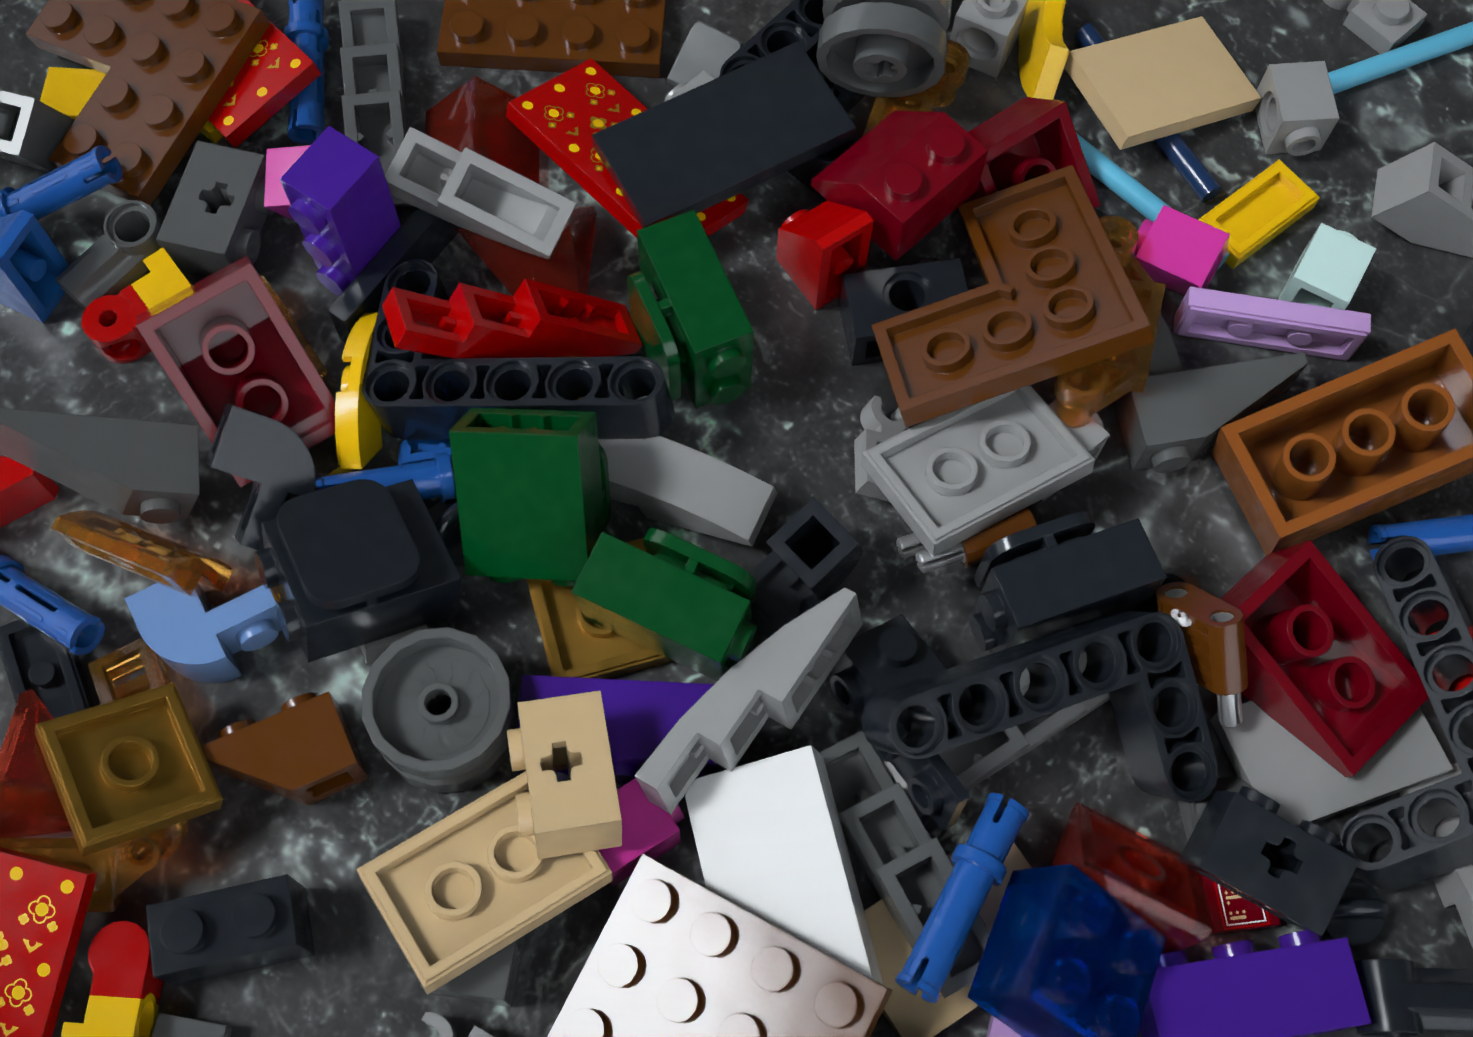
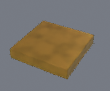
[526,538,673,679]
[35,682,223,857]

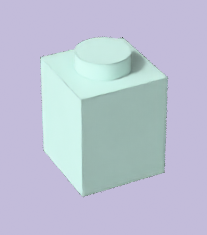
[1278,223,1376,310]

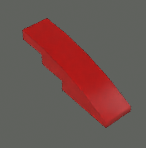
[382,278,643,358]

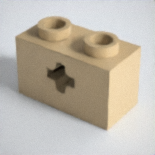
[507,690,622,859]

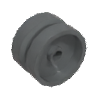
[816,0,952,97]
[362,627,518,793]

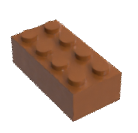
[1211,328,1473,555]

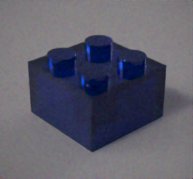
[967,864,1166,1037]

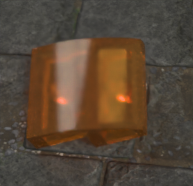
[51,510,233,596]

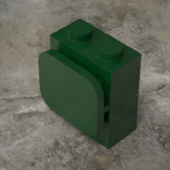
[627,210,754,408]
[449,408,611,586]
[571,528,759,681]

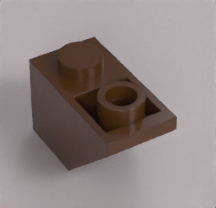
[201,691,369,805]

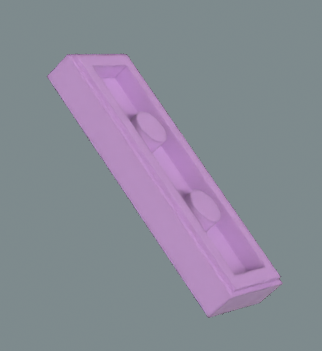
[1173,287,1371,361]

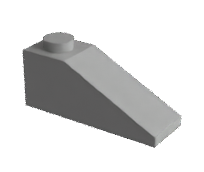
[1371,142,1473,258]

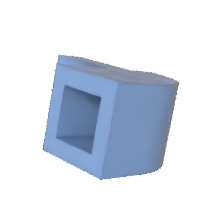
[124,569,282,683]

